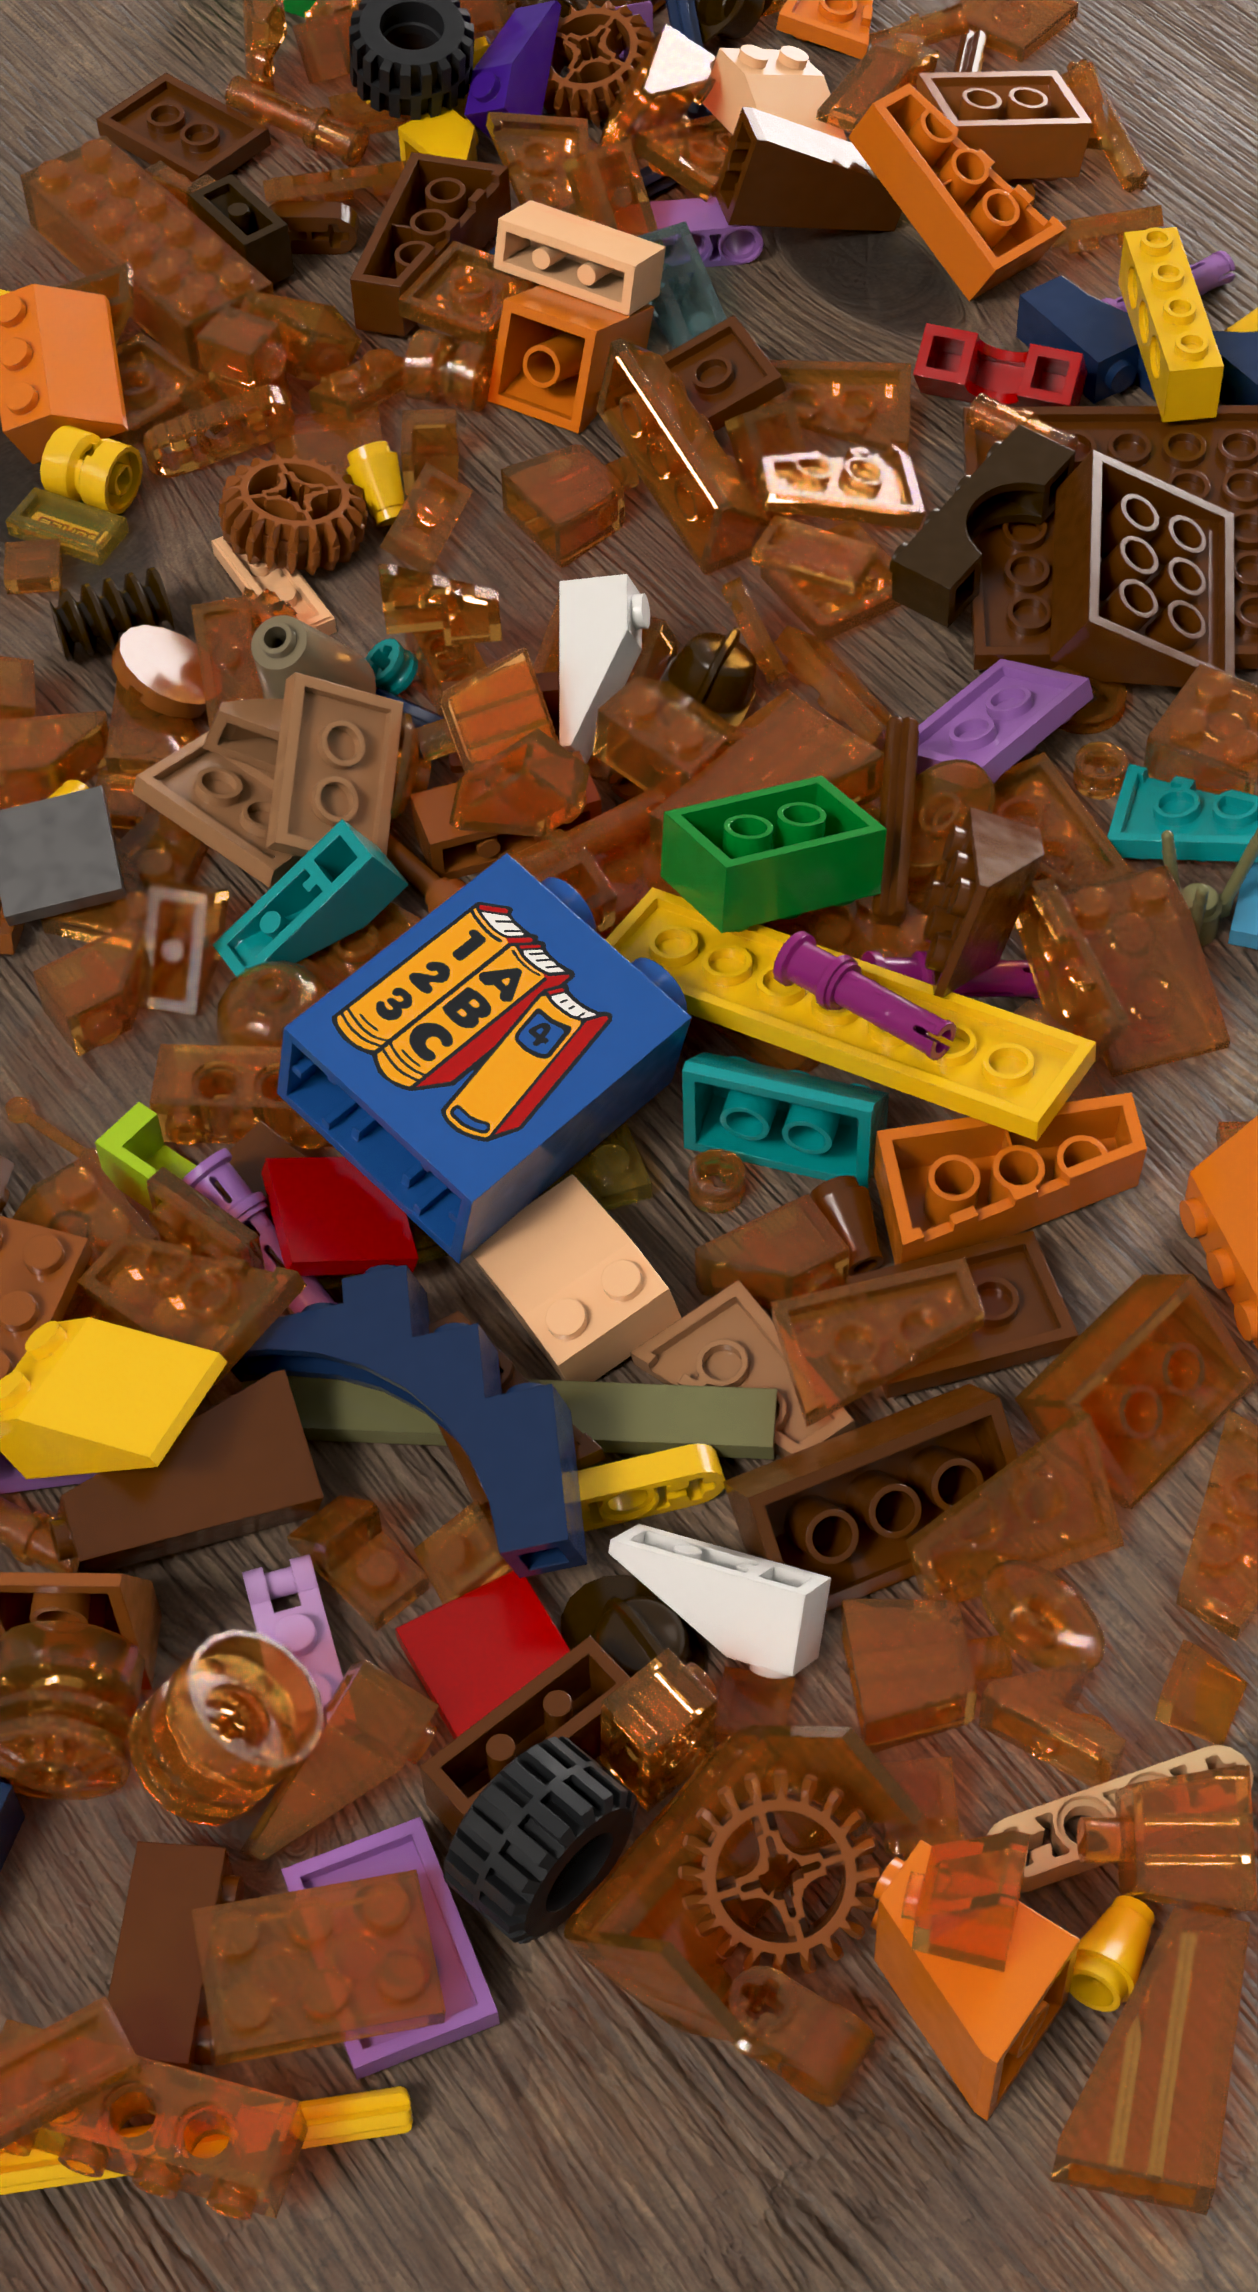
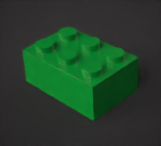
[660,775,887,933]

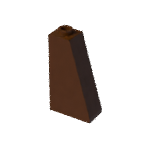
[714,107,902,231]
[49,1370,324,1573]

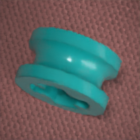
[365,638,418,695]

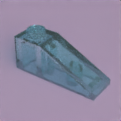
[638,221,727,349]

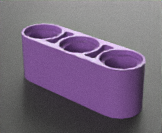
[613,197,764,270]

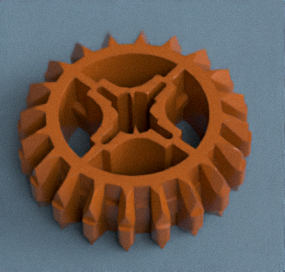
[543,0,660,129]
[218,453,368,575]
[678,1768,883,1978]

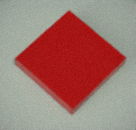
[261,1157,419,1276]
[395,1570,570,1739]

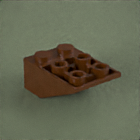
[921,807,1044,998]

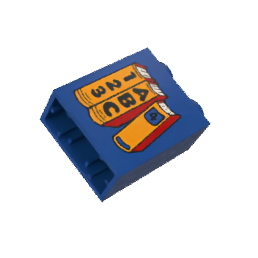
[277,853,692,1264]

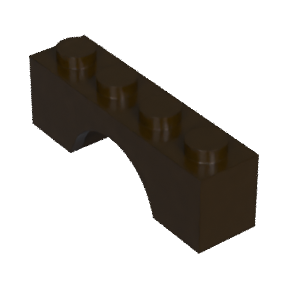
[889,424,1076,628]

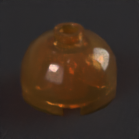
[217,960,330,1085]

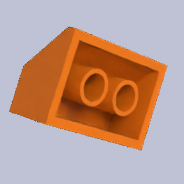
[0,284,128,464]
[1179,1115,1258,1350]

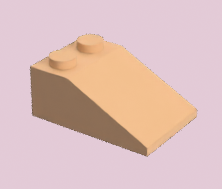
[701,44,847,141]
[470,1174,681,1382]

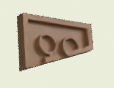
[630,1280,856,1458]

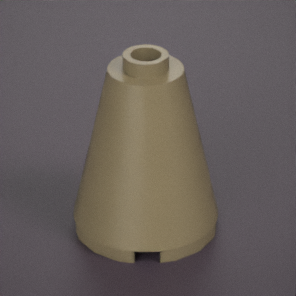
[251,615,376,699]

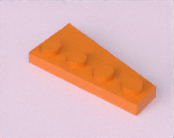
[776,0,873,61]

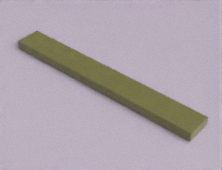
[241,1376,778,1459]

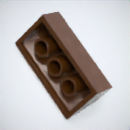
[723,1384,1039,1612]

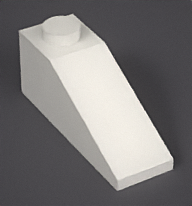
[559,574,650,765]
[608,1524,831,1679]

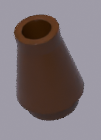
[809,1175,884,1276]

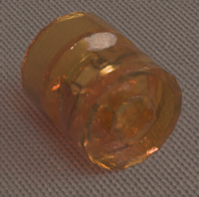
[402,329,495,413]

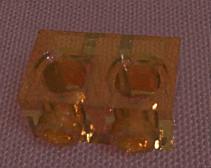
[600,1648,718,1812]

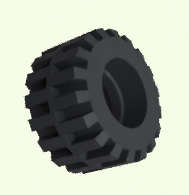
[349,0,474,120]
[443,1736,638,1944]

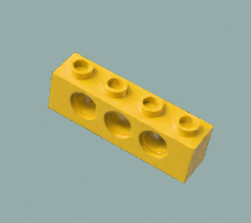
[1118,227,1224,423]

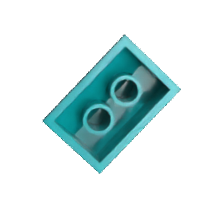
[682,1052,889,1188]

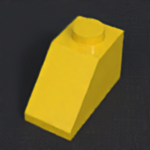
[398,107,479,169]

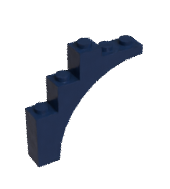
[1016,275,1258,405]
[215,1264,587,1578]

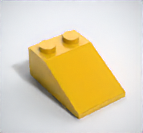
[0,1317,227,1479]

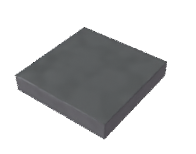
[0,785,127,926]

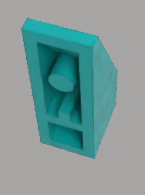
[213,819,409,988]

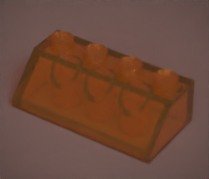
[596,338,770,575]

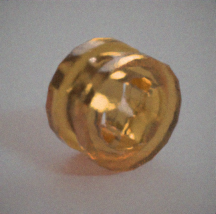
[1073,741,1128,800]
[688,1149,745,1214]

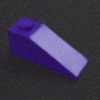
[464,0,561,145]

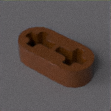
[269,201,360,255]

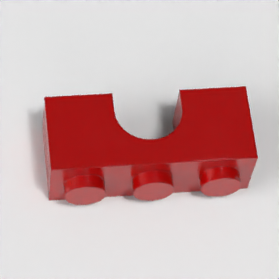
[913,323,1087,407]

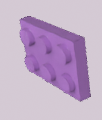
[916,659,1093,790]
[281,1816,500,2080]

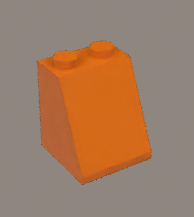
[487,285,655,434]
[871,1840,1080,2121]

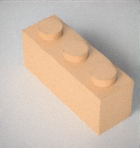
[493,200,666,316]

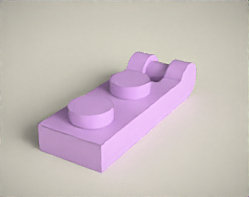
[242,1554,358,1753]

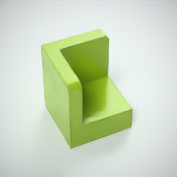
[95,1102,196,1217]

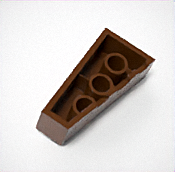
[350,152,511,337]

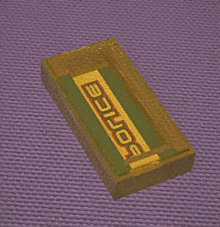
[6,487,129,566]

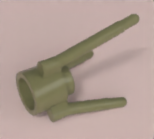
[1161,828,1258,947]

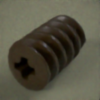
[49,567,175,662]

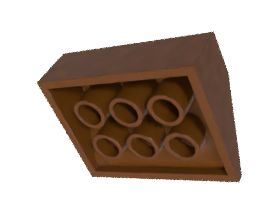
[1050,449,1235,691]

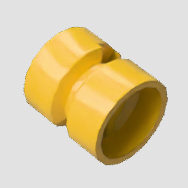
[40,425,143,515]

